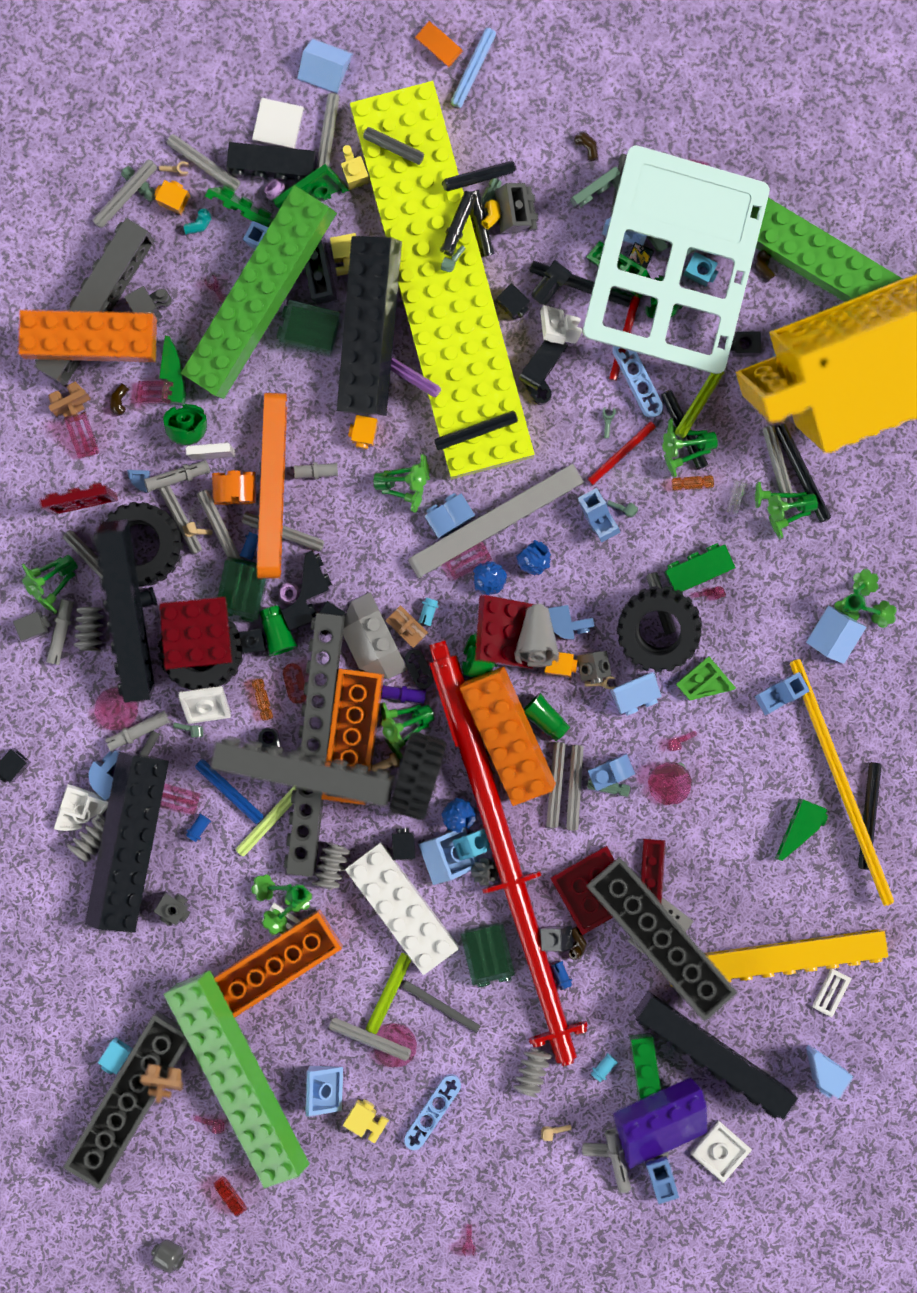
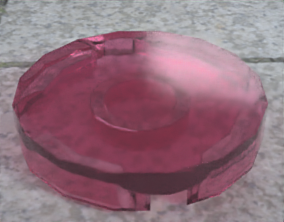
[95,688,138,730]
[648,762,692,805]
[374,1023,417,1068]

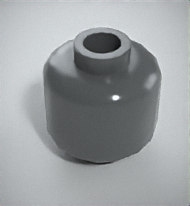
[151,1240,185,1273]

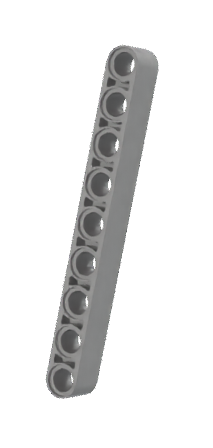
[408,464,584,579]

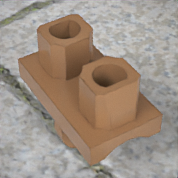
[48,382,91,421]
[385,605,428,648]
[141,1064,183,1103]

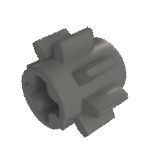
[471,858,498,886]

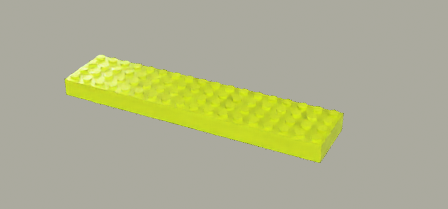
[350,81,535,480]

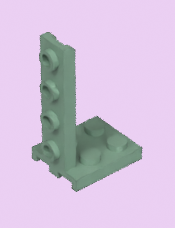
[569,167,668,252]

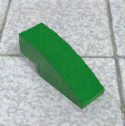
[159,336,186,406]

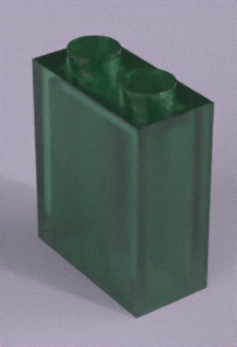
[277,300,341,358]
[217,557,268,622]
[460,922,515,987]

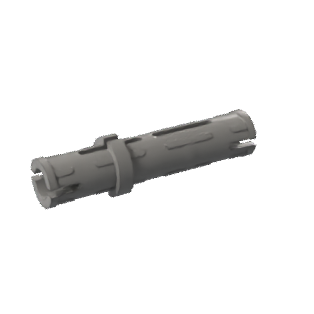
[144,460,210,492]
[46,599,75,665]
[105,711,170,751]
[605,1128,631,1193]

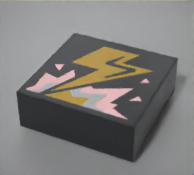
[628,242,654,269]

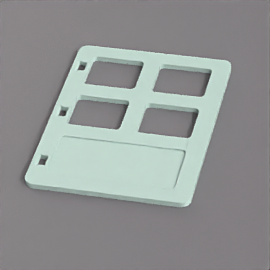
[583,145,770,374]

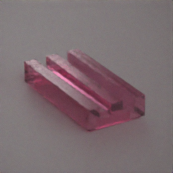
[136,381,173,404]
[64,411,99,459]
[445,541,492,580]
[161,783,201,814]

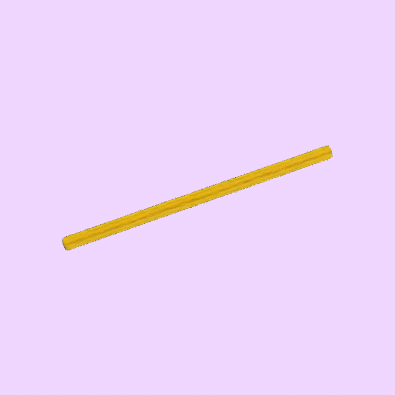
[790,659,894,906]

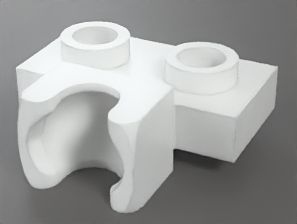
[540,305,582,344]

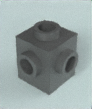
[577,651,611,684]
[154,891,191,926]

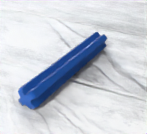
[195,759,264,824]

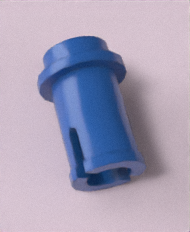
[239,532,258,560]
[186,813,211,842]
[550,961,573,990]

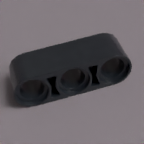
[519,340,568,391]

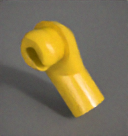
[481,200,501,229]

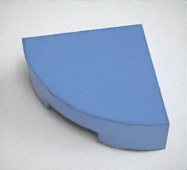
[128,470,150,493]

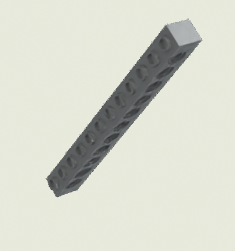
[284,613,345,877]

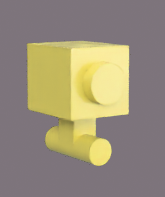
[341,145,369,190]
[330,233,356,276]
[343,1099,389,1143]

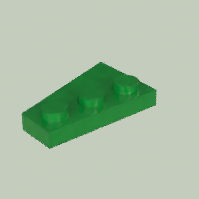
[273,164,349,209]
[205,185,274,227]

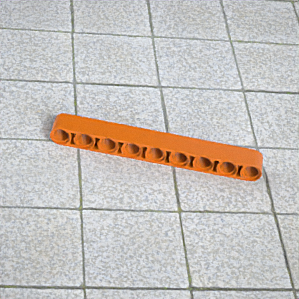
[257,393,287,579]

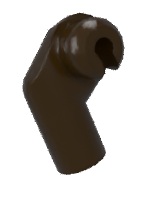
[574,132,598,162]
[755,250,776,282]
[109,383,130,416]
[569,926,587,960]

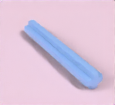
[451,28,496,108]

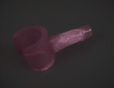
[204,274,225,304]
[694,586,726,600]
[668,731,697,751]
[194,1115,224,1134]
[462,1225,476,1257]

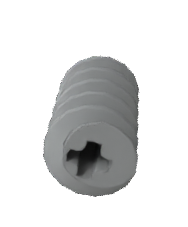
[74,607,104,652]
[67,813,105,862]
[312,841,350,890]
[513,1048,552,1097]

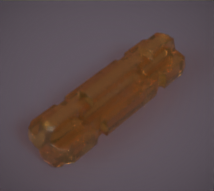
[671,475,714,491]
[252,678,273,721]

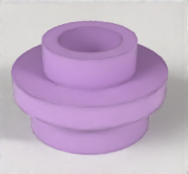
[264,179,285,200]
[278,583,300,605]

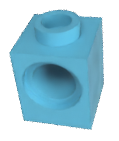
[683,252,719,287]
[452,829,491,861]
[98,1037,133,1075]

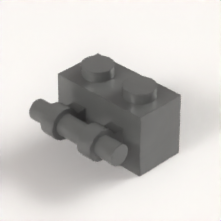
[494,183,539,233]
[125,286,172,324]

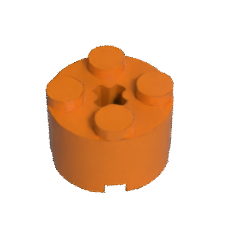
[212,470,257,505]

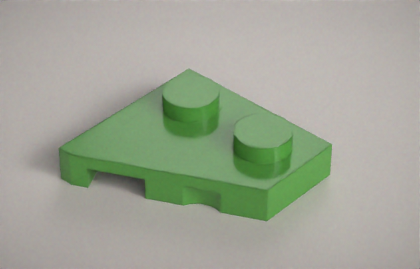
[675,656,736,701]

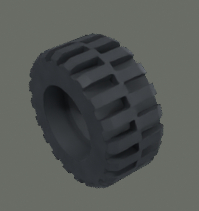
[96,502,183,587]
[617,586,702,673]
[158,618,243,690]
[389,732,447,820]

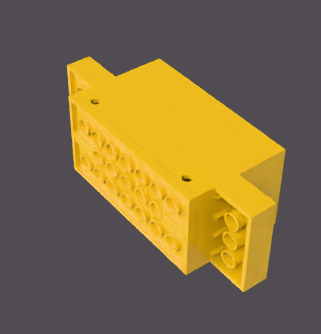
[735,274,917,453]

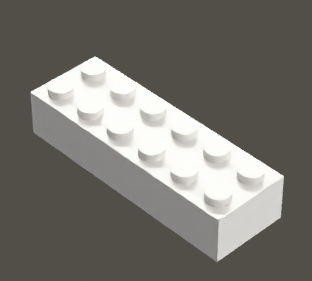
[345,842,459,976]

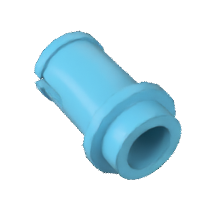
[418,597,439,626]
[591,1053,618,1082]

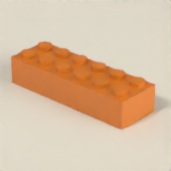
[18,310,157,362]
[460,666,556,806]
[322,668,384,805]
[214,909,343,1018]

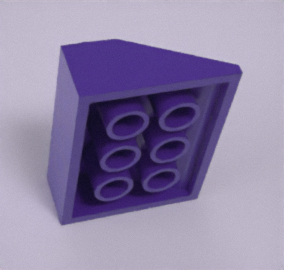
[612,1077,707,1169]

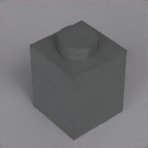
[13,612,50,642]

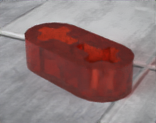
[283,663,307,704]
[213,1176,247,1217]

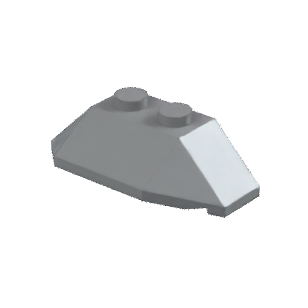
[343,592,408,679]

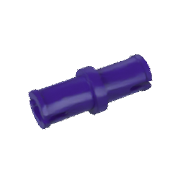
[381,685,426,704]

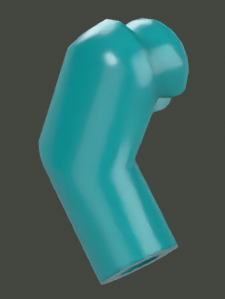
[183,208,211,235]

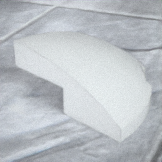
[54,784,109,831]

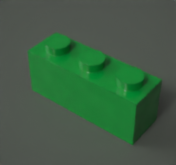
[664,543,736,592]
[629,1033,661,1101]

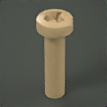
[372,753,400,771]

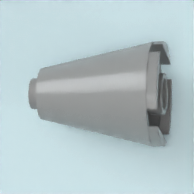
[515,604,559,667]

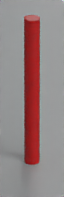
[609,296,640,381]
[587,421,656,485]

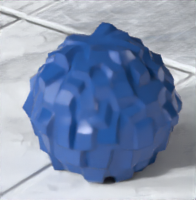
[516,540,551,576]
[473,561,507,595]
[441,798,477,833]

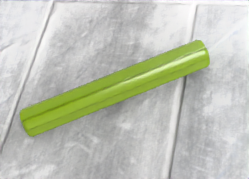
[675,371,724,438]
[366,952,412,1034]

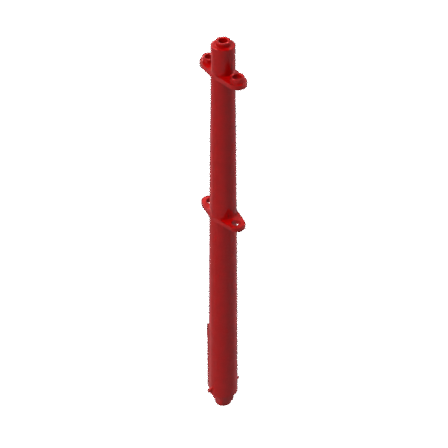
[429,640,588,1066]

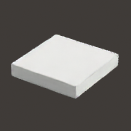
[252,98,304,149]
[186,443,235,460]
[179,686,231,724]
[690,1120,752,1183]

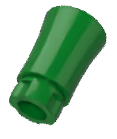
[260,606,298,656]
[523,692,570,742]

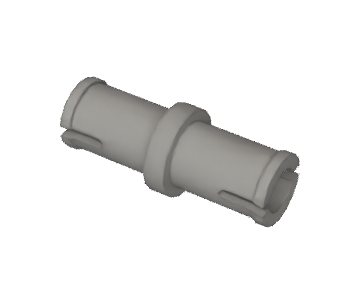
[294,462,338,480]

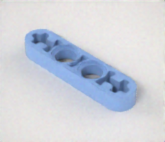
[612,346,663,418]
[405,1074,461,1150]

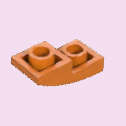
[415,21,463,67]

